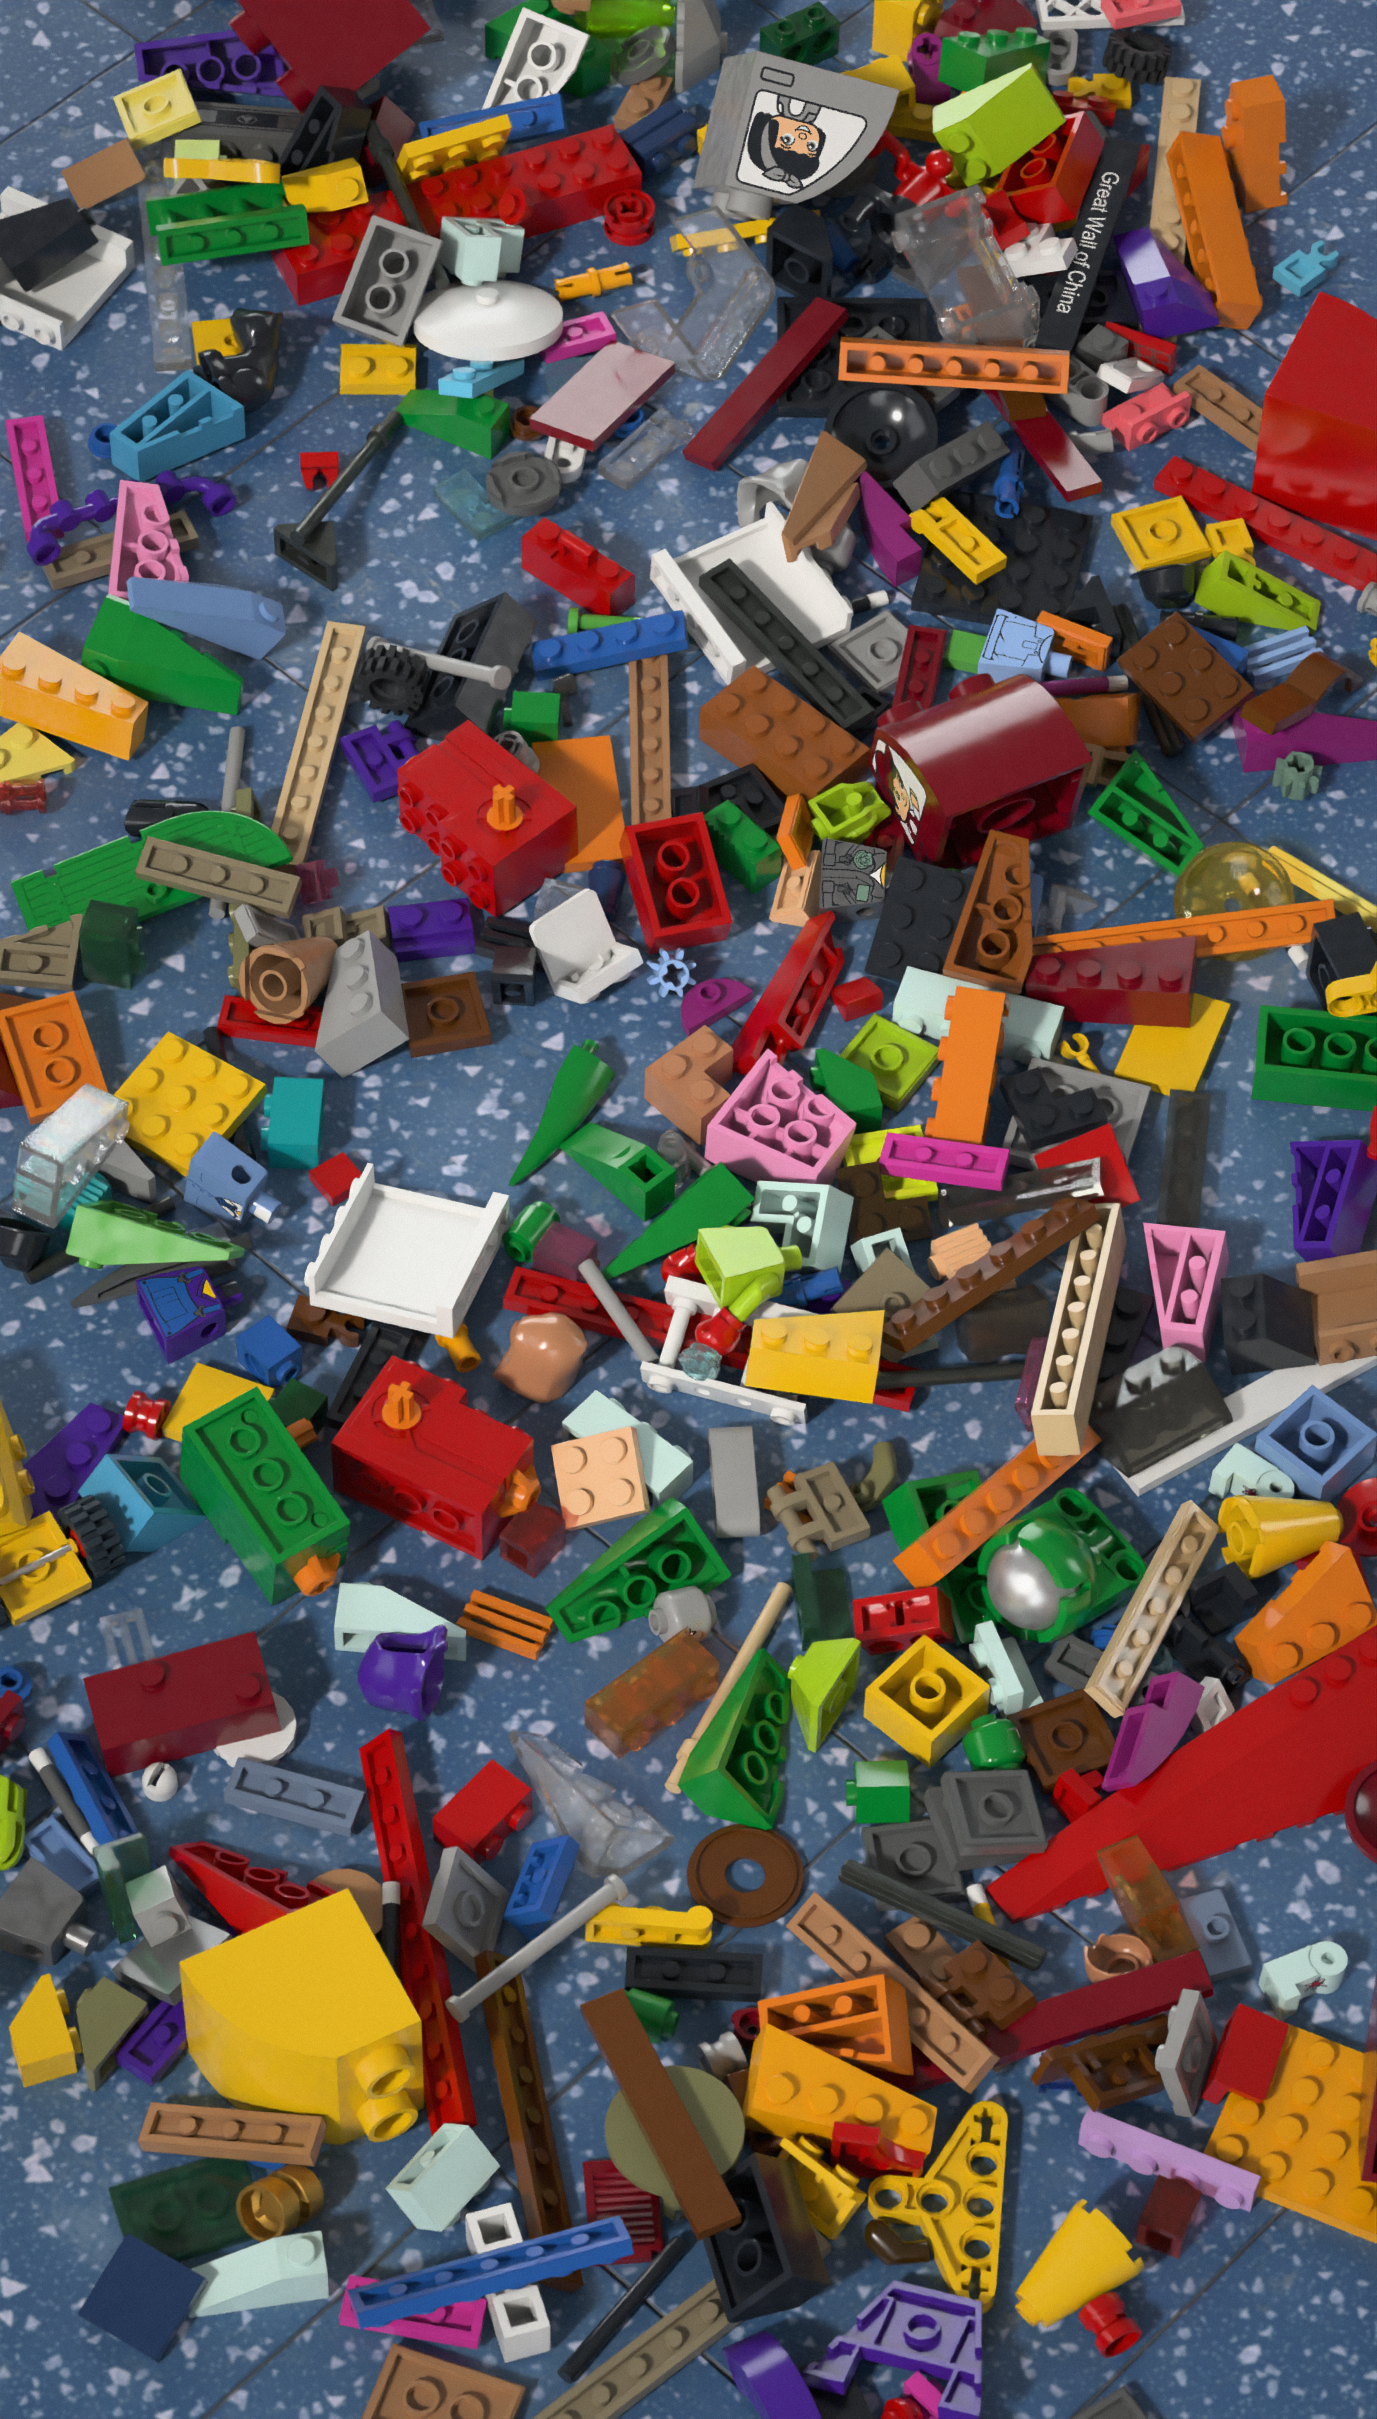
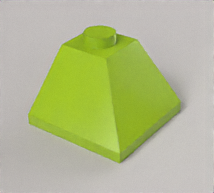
[788,1638,861,1753]

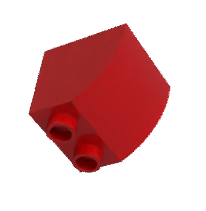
[1251,291,1377,541]

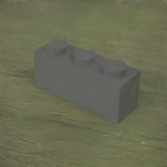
[893,420,1010,512]

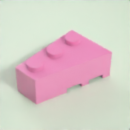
[1143,1223,1229,1362]

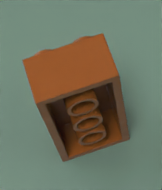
[699,665,870,810]

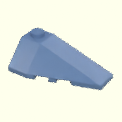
[127,577,286,661]

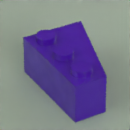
[1290,1140,1377,1262]

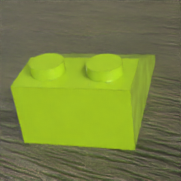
[933,63,1066,187]

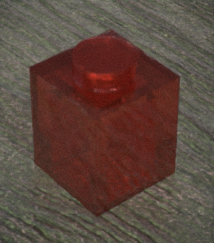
[500,1499,566,1579]
[1135,2175,1202,2259]

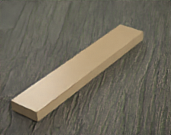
[1084,1500,1220,1718]

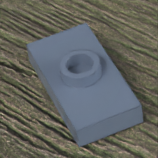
[1177,1888,1252,1983]

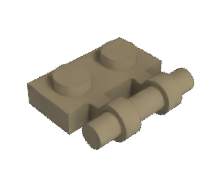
[767,1461,871,1562]

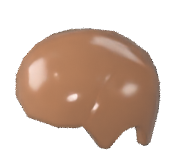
[1083,1933,1154,1984]

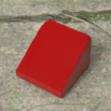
[829,976,883,1022]

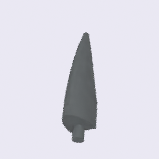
[71,1221,252,1309]

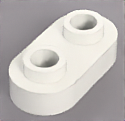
[545,436,587,483]

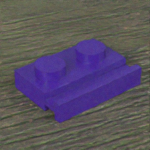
[388,898,476,962]

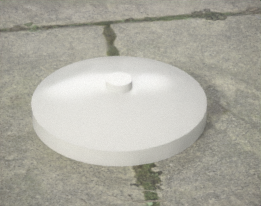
[413,279,563,361]

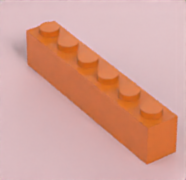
[1166,131,1263,330]
[838,337,1070,394]
[892,1424,1102,1589]

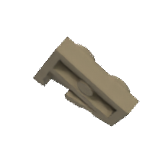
[0,914,85,991]

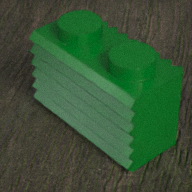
[704,800,783,894]

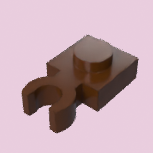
[286,1295,366,1348]

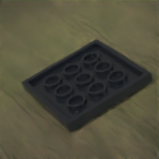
[777,297,928,418]
[911,490,1094,625]

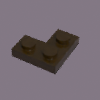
[835,1161,933,1251]

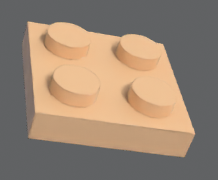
[551,1426,651,1531]

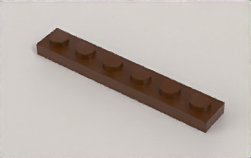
[882,1195,1100,1353]

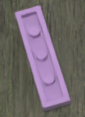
[1078,2108,1261,2212]

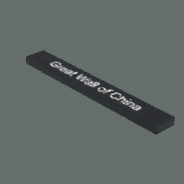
[1034,136,1142,360]

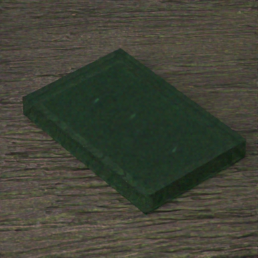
[108,2157,255,2262]

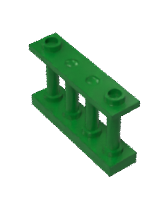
[145,179,310,266]

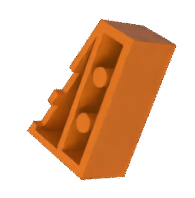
[1221,74,1287,213]
[1234,1540,1377,1685]
[758,1974,914,2076]

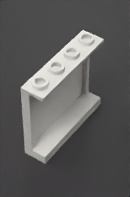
[0,186,135,351]
[650,501,854,686]
[304,1163,510,1339]

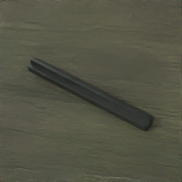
[1111,603,1184,758]
[838,1860,1047,1971]

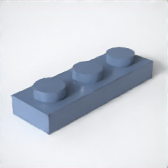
[224,1757,365,1838]

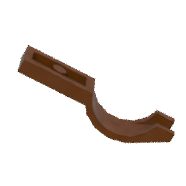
[1240,651,1364,736]

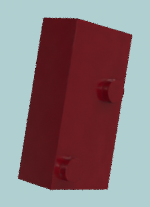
[83,1631,282,1778]

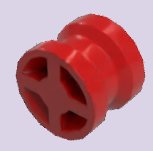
[122,1390,171,1441]

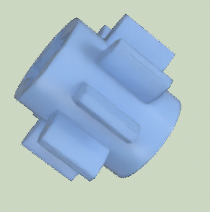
[646,947,696,997]

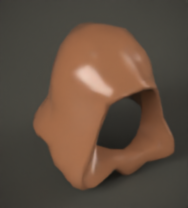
[492,1312,588,1403]

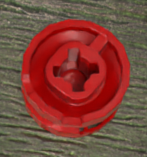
[603,189,655,247]

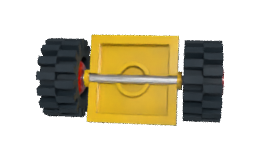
[0,1494,126,1627]

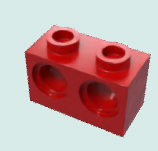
[853,1586,955,1656]

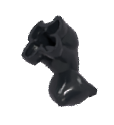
[193,308,283,415]

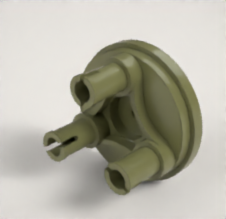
[605,2065,745,2220]

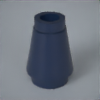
[587,860,627,923]

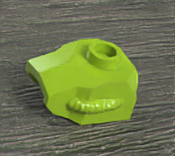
[808,781,891,844]

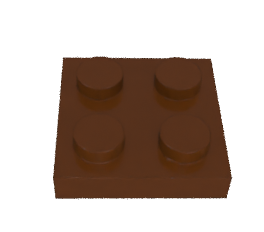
[401,971,491,1058]
[1006,1688,1116,1795]

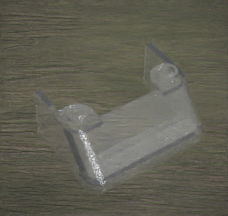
[611,206,775,383]

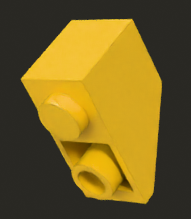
[9,1973,82,2088]

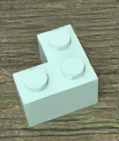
[438,216,525,286]
[750,1181,854,1276]

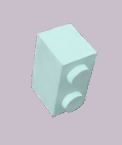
[385,2123,500,2232]

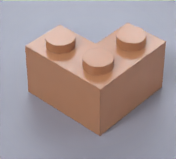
[644,1025,733,1147]

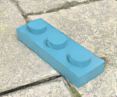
[438,358,524,399]

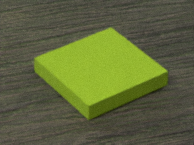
[839,1013,940,1112]

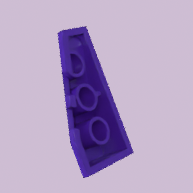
[1112,227,1219,339]

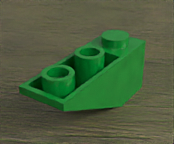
[560,1122,676,1222]

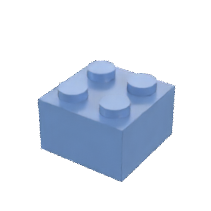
[1254,1385,1377,1502]

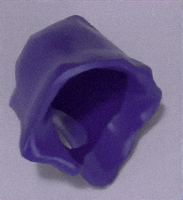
[357,1624,448,1721]

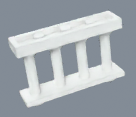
[640,1275,820,1426]

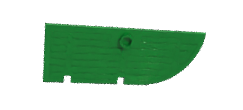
[10,811,293,945]

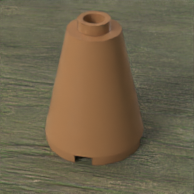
[238,936,339,1024]

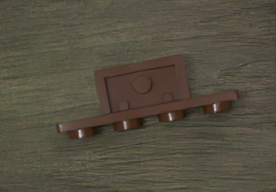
[1031,2013,1169,2112]

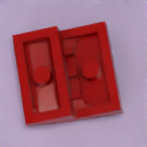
[1034,1123,1142,1208]

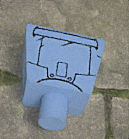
[977,608,1073,683]

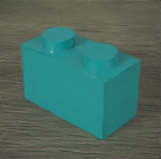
[261,1077,325,1170]

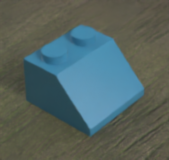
[78,1454,207,1552]

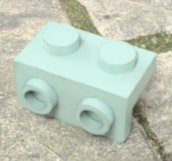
[969,1620,1043,1719]

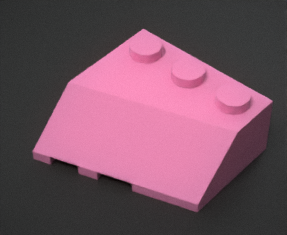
[704,1048,856,1185]

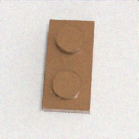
[614,73,673,130]

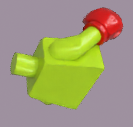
[661,1225,802,1356]

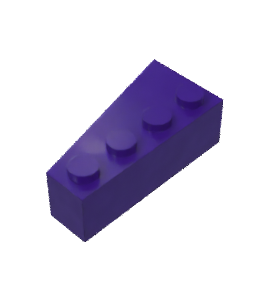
[134,30,289,99]

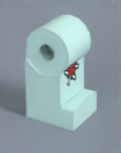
[1208,1442,1294,1500]
[1258,1941,1348,2020]

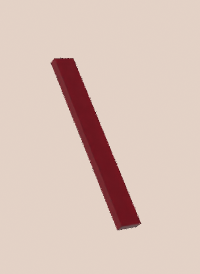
[863,624,947,872]
[858,1950,1214,2094]

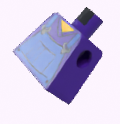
[136,1266,243,1364]

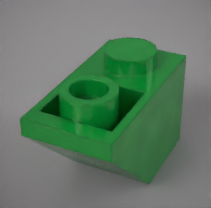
[809,1048,883,1135]

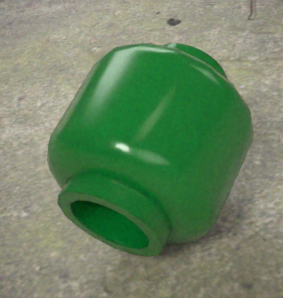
[962,1714,1026,1771]

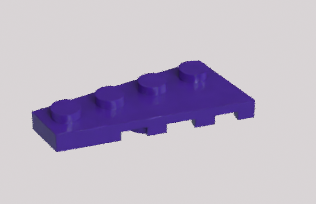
[23,1403,126,1527]

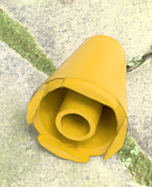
[1218,1495,1344,1580]
[1015,2199,1145,2328]

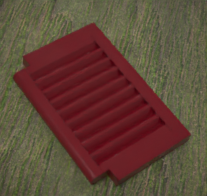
[582,2160,664,2266]

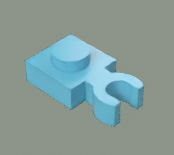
[1272,240,1339,298]

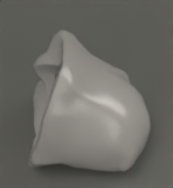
[737,459,809,528]

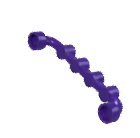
[27,470,237,566]

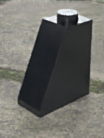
[0,198,99,293]

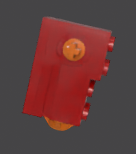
[397,720,578,918]
[331,1355,541,1561]

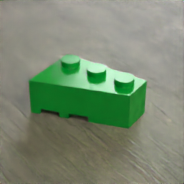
[485,0,610,99]
[938,27,1051,92]
[1087,749,1214,890]

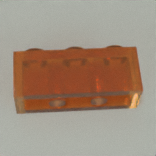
[584,1628,719,1759]

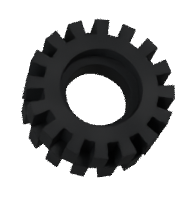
[1102,28,1172,85]
[354,645,430,716]

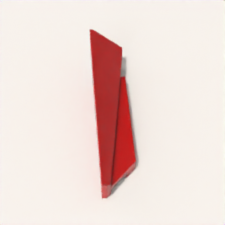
[731,910,845,1076]

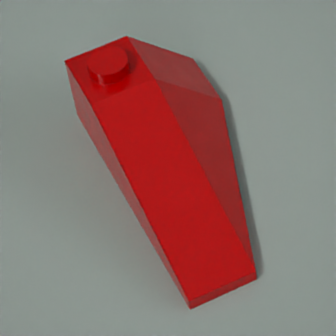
[168,1841,338,1936]

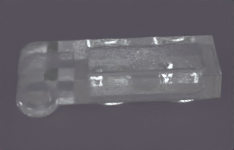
[598,407,695,492]

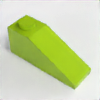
[1194,550,1321,634]

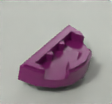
[681,978,753,1037]

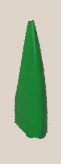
[508,1039,615,1187]

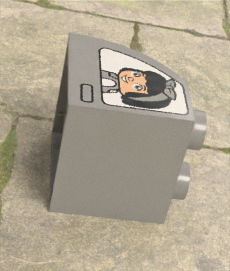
[693,51,899,222]

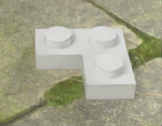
[995,223,1078,280]

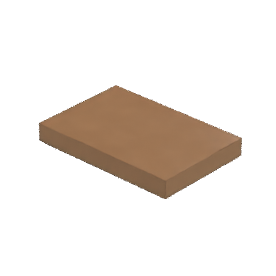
[362,2343,526,2419]

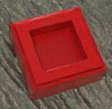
[309,1152,362,1207]

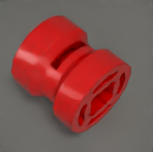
[1078,2292,1142,2358]

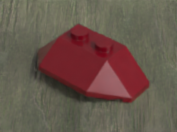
[924,0,1037,59]

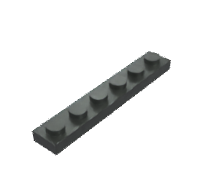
[699,558,875,734]

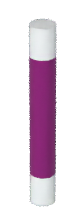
[1038,675,1128,697]

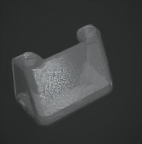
[891,184,1040,344]

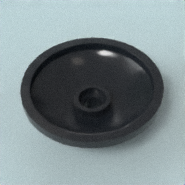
[824,382,938,491]

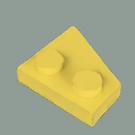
[0,723,76,793]

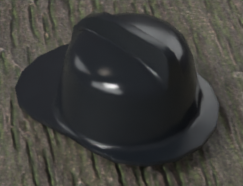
[1130,556,1211,609]
[0,1209,58,1272]

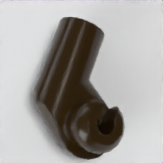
[864,2219,929,2266]

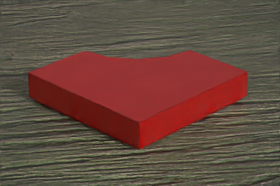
[830,2121,925,2179]

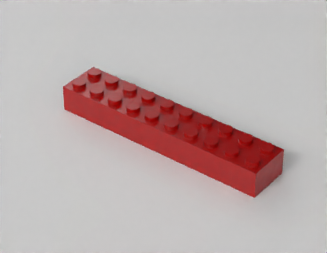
[271,124,642,306]

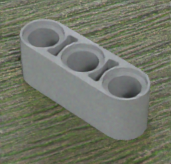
[1023,334,1109,427]
[708,1426,760,1538]

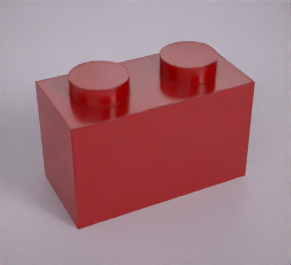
[433,1759,533,1865]

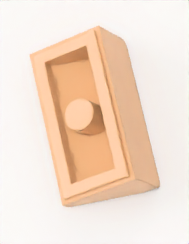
[769,850,822,927]

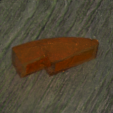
[1097,1834,1200,1964]

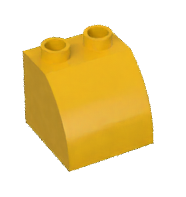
[179,1888,424,2145]

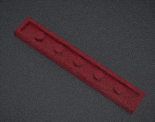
[682,297,849,472]
[983,389,1102,502]

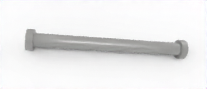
[366,636,511,690]
[445,1874,629,2023]

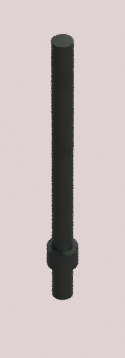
[366,120,449,289]
[290,411,403,545]
[774,1362,1028,1399]

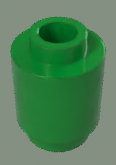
[502,1201,560,1263]
[624,1988,680,2045]

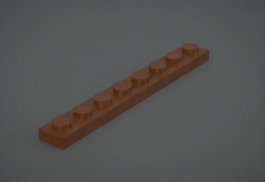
[474,1949,584,2293]

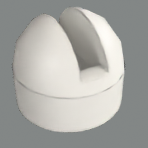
[142,1762,178,1802]

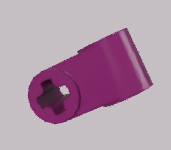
[907,33,950,105]

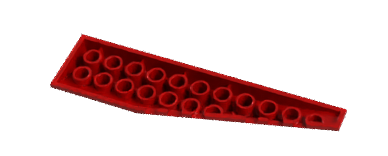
[985,1625,1377,1924]

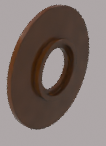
[687,1824,803,1928]

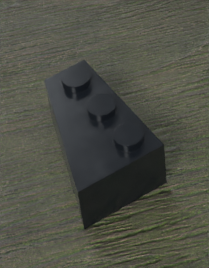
[277,85,372,214]

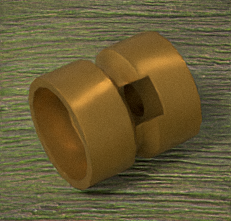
[236,2164,324,2242]

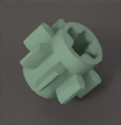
[1272,751,1322,801]

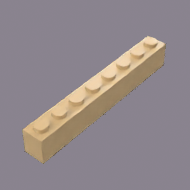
[1031,1203,1127,1457]

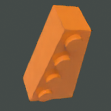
[925,986,1011,1146]

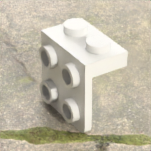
[529,889,644,1004]

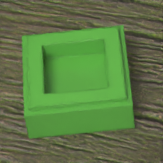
[943,629,987,674]

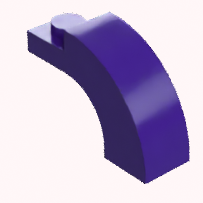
[722,2330,822,2419]

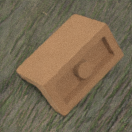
[61,138,146,209]

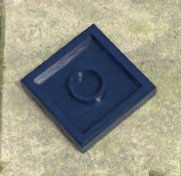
[78,2232,208,2363]

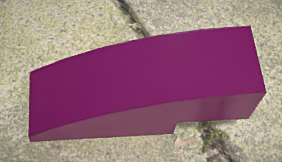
[858,471,922,588]
[1101,1671,1205,1792]

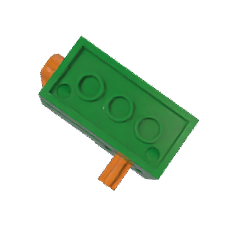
[180,1386,351,1606]

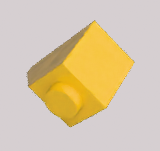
[281,158,369,213]

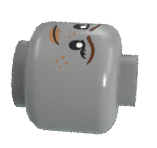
[648,1586,717,1647]

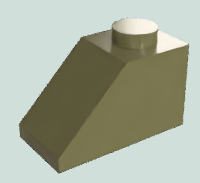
[75,1976,149,2092]

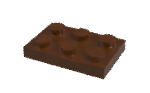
[1117,611,1255,744]

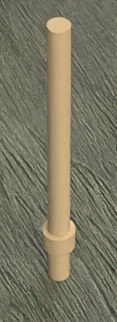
[665,1582,793,1794]

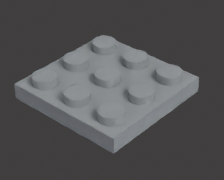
[1002,1057,1151,1171]

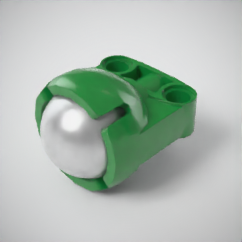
[978,1488,1147,1643]

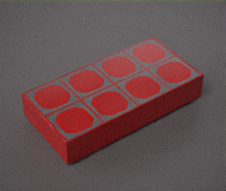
[1105,321,1177,376]

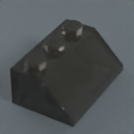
[1088,1343,1233,1478]

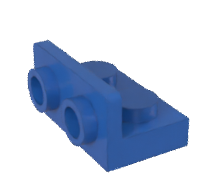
[503,1835,580,1941]

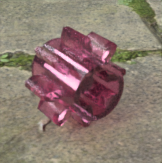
[295,859,340,904]

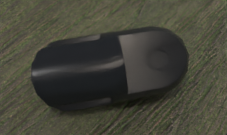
[124,799,210,838]

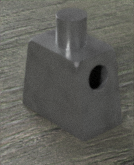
[0,1857,100,1966]

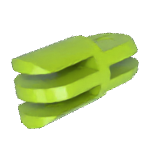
[0,1774,27,1871]

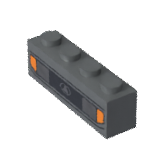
[171,101,304,163]

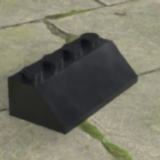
[404,592,537,742]

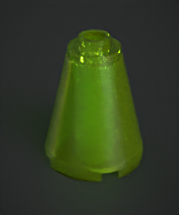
[573,0,675,40]

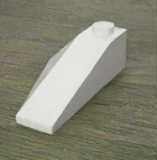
[482,8,590,157]

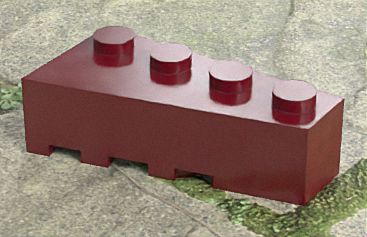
[1026,936,1197,1028]

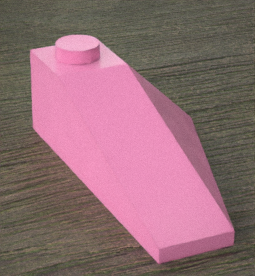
[108,480,189,623]

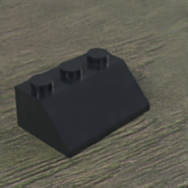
[703,2153,831,2323]

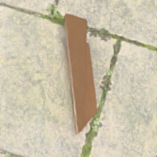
[781,431,867,563]

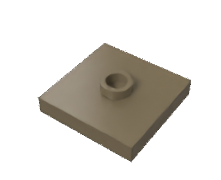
[829,1248,931,1363]

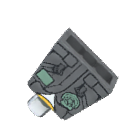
[819,838,893,924]

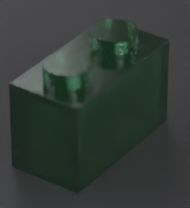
[79,900,147,990]

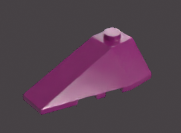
[1230,707,1377,773]

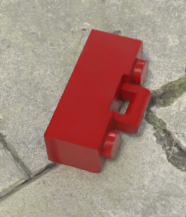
[521,517,635,616]

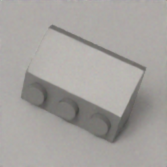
[332,215,443,347]

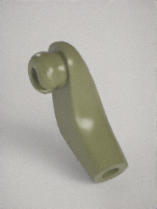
[849,1442,899,1512]

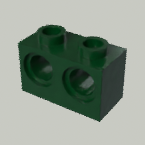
[759,1,840,66]

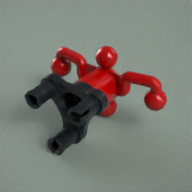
[839,128,986,284]

